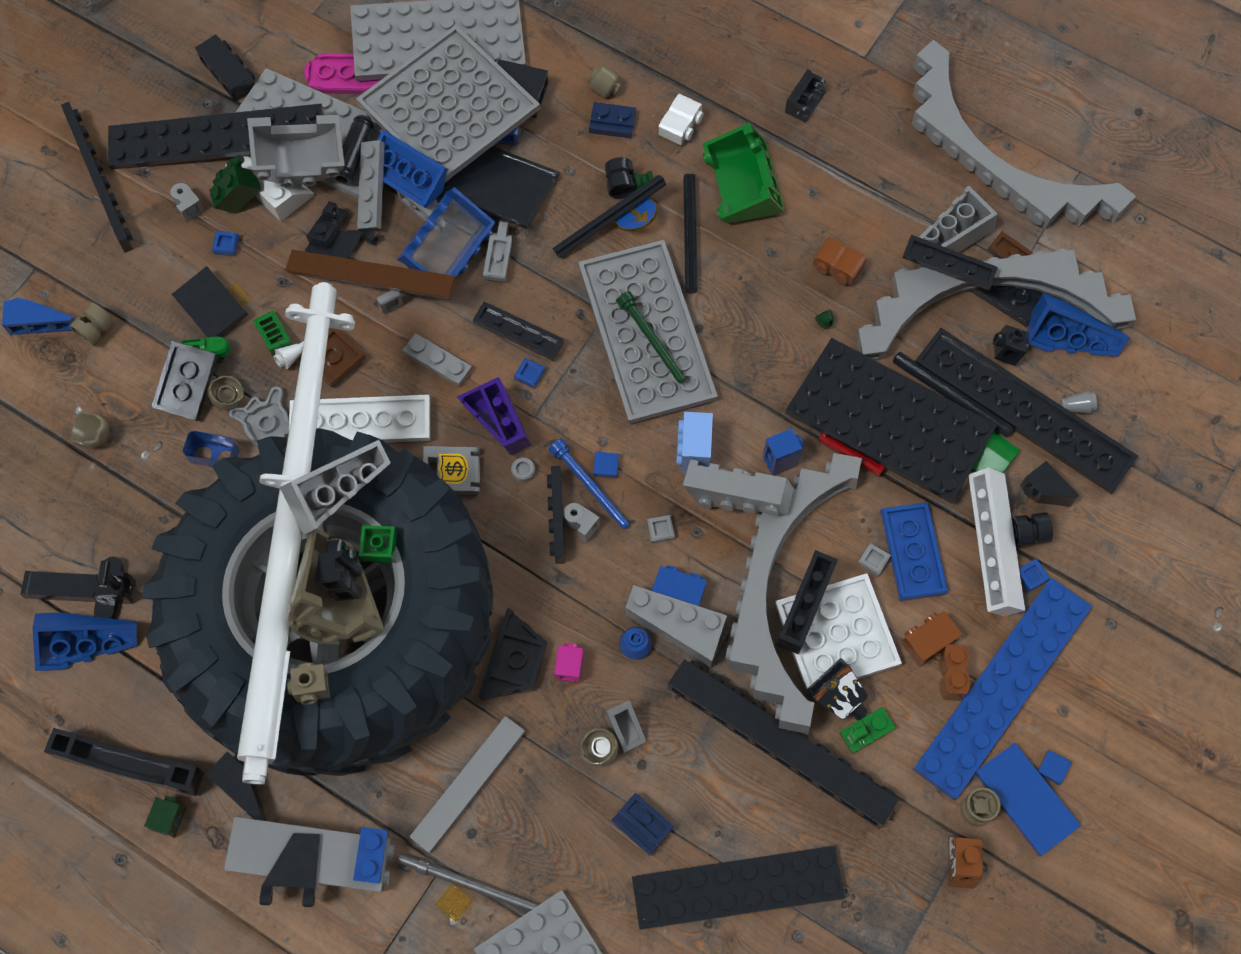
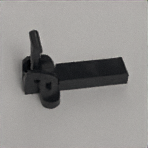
[20,556,136,619]

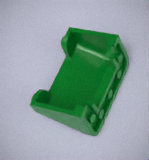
[702,122,784,224]

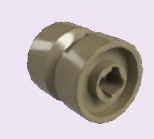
[69,302,114,346]
[960,787,1001,827]

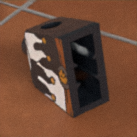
[806,658,868,720]

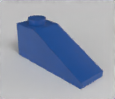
[2,298,74,335]

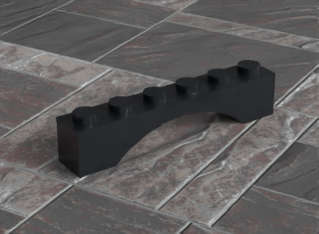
[44,728,204,797]

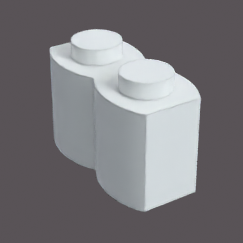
[659,94,704,145]

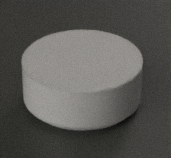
[511,458,535,482]

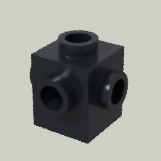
[993,325,1028,366]

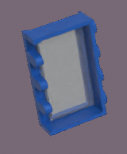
[397,187,495,277]

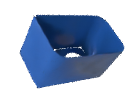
[183,431,239,467]

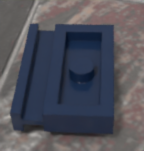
[589,102,636,139]
[611,792,674,856]

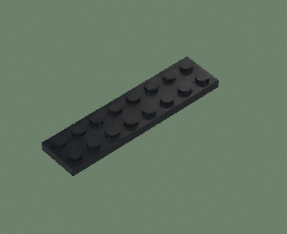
[632,846,845,930]

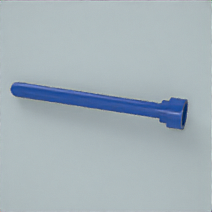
[548,438,629,529]

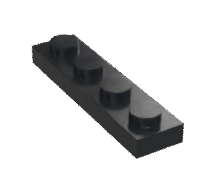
[902,235,998,290]
[473,302,564,361]
[547,466,565,564]

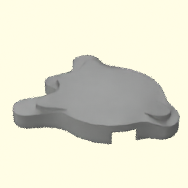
[229,387,289,446]

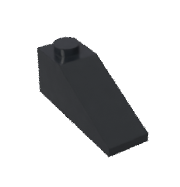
[205,751,267,821]

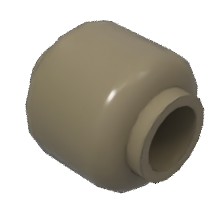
[588,65,621,98]

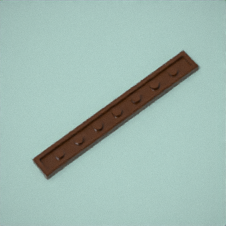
[285,250,457,300]

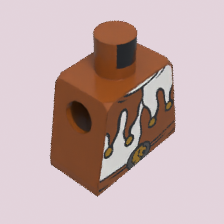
[948,836,983,889]

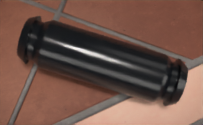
[333,115,374,184]

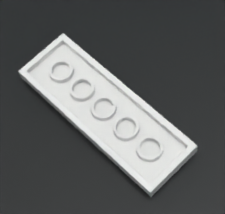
[289,395,430,443]

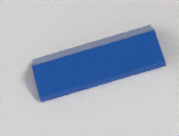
[377,130,448,208]

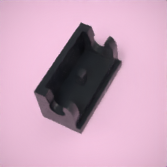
[785,69,827,123]

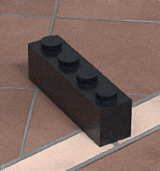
[776,550,838,655]

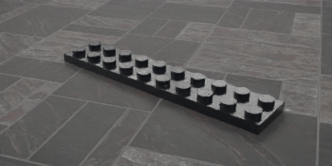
[108,103,324,169]
[915,328,1138,494]

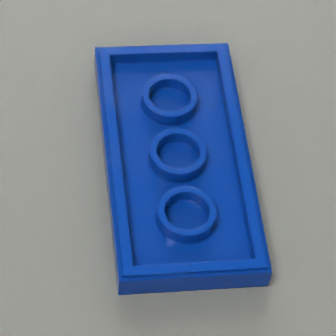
[880,502,948,601]
[975,743,1081,857]

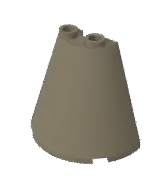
[288,528,384,645]

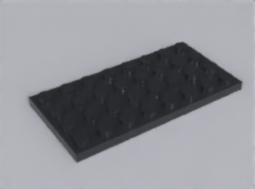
[785,338,997,504]

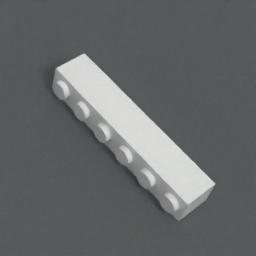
[969,468,1025,617]

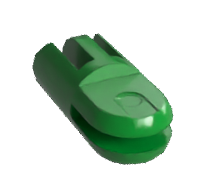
[181,337,231,359]

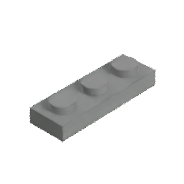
[402,333,472,388]

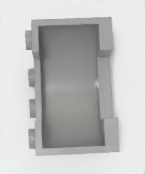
[247,115,344,187]

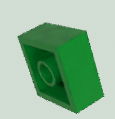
[359,525,397,563]

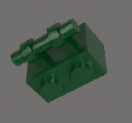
[209,155,261,213]

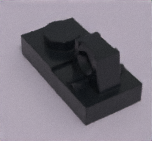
[306,201,349,248]

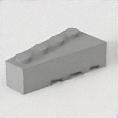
[913,185,998,268]
[280,440,390,535]
[683,459,794,516]
[625,585,727,668]

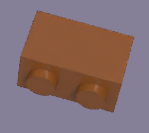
[901,611,963,667]

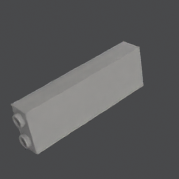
[224,817,395,892]

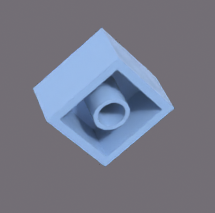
[676,412,713,474]

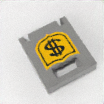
[423,446,480,495]

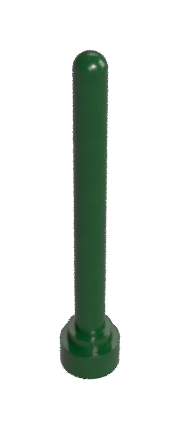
[616,291,685,384]

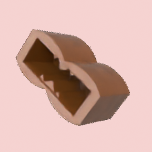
[813,237,867,286]
[939,644,970,701]

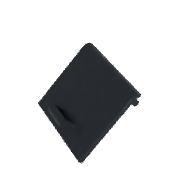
[442,146,560,228]

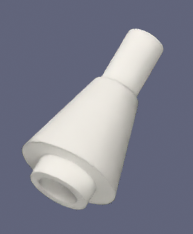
[273,341,304,369]

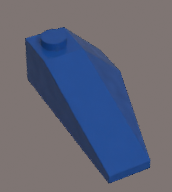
[1027,293,1130,357]
[32,613,137,671]

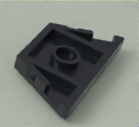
[479,608,548,700]

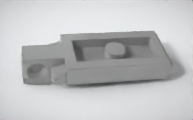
[483,221,513,282]

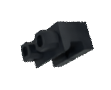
[315,540,363,601]

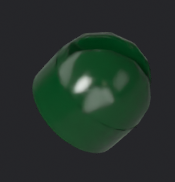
[815,309,835,329]

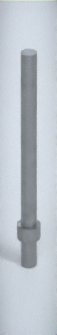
[397,853,540,912]

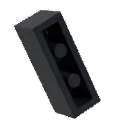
[195,34,255,102]

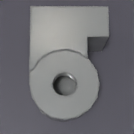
[170,183,205,223]
[564,503,600,543]

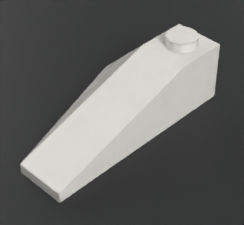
[225,155,314,222]

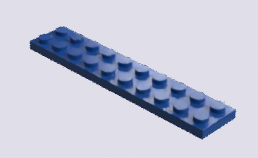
[913,578,1092,801]

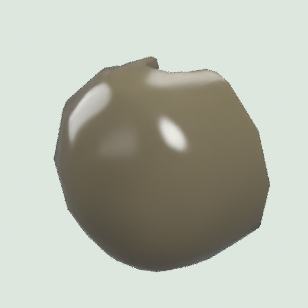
[208,376,244,410]
[580,728,618,767]

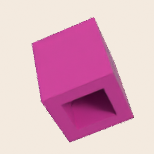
[554,643,584,683]

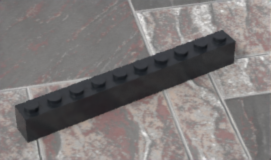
[668,659,899,829]

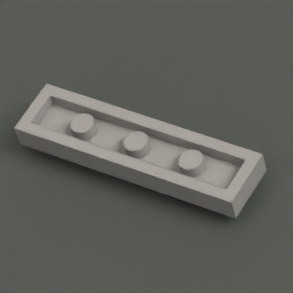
[357,140,385,230]

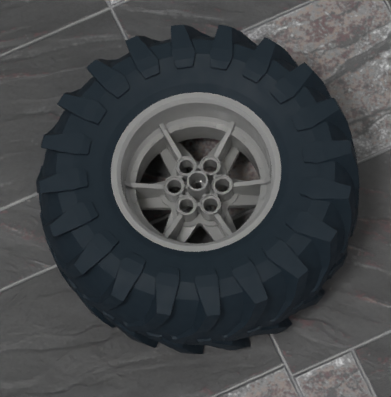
[143,428,494,776]

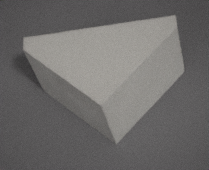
[606,700,647,753]

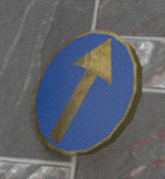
[615,198,657,232]

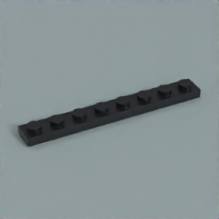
[61,102,134,253]

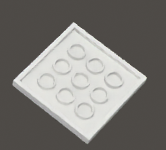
[775,573,902,695]

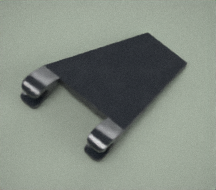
[305,229,379,260]
[259,833,320,907]

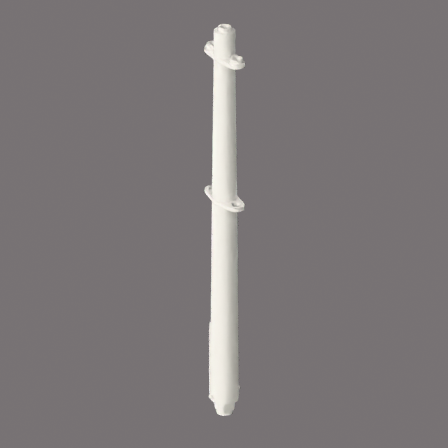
[237,282,355,784]

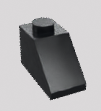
[1020,461,1079,507]

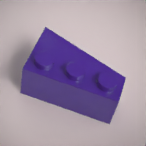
[457,377,531,455]

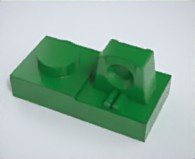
[839,707,896,755]

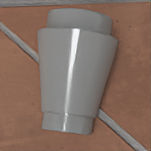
[1061,391,1097,414]

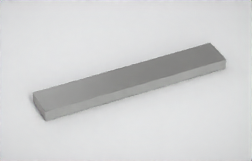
[410,716,525,854]

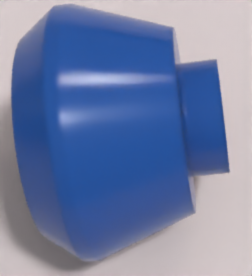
[619,627,652,660]

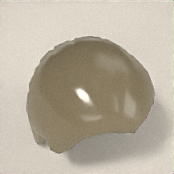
[71,412,110,448]

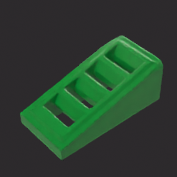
[253,310,292,357]

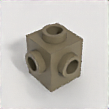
[287,663,330,705]

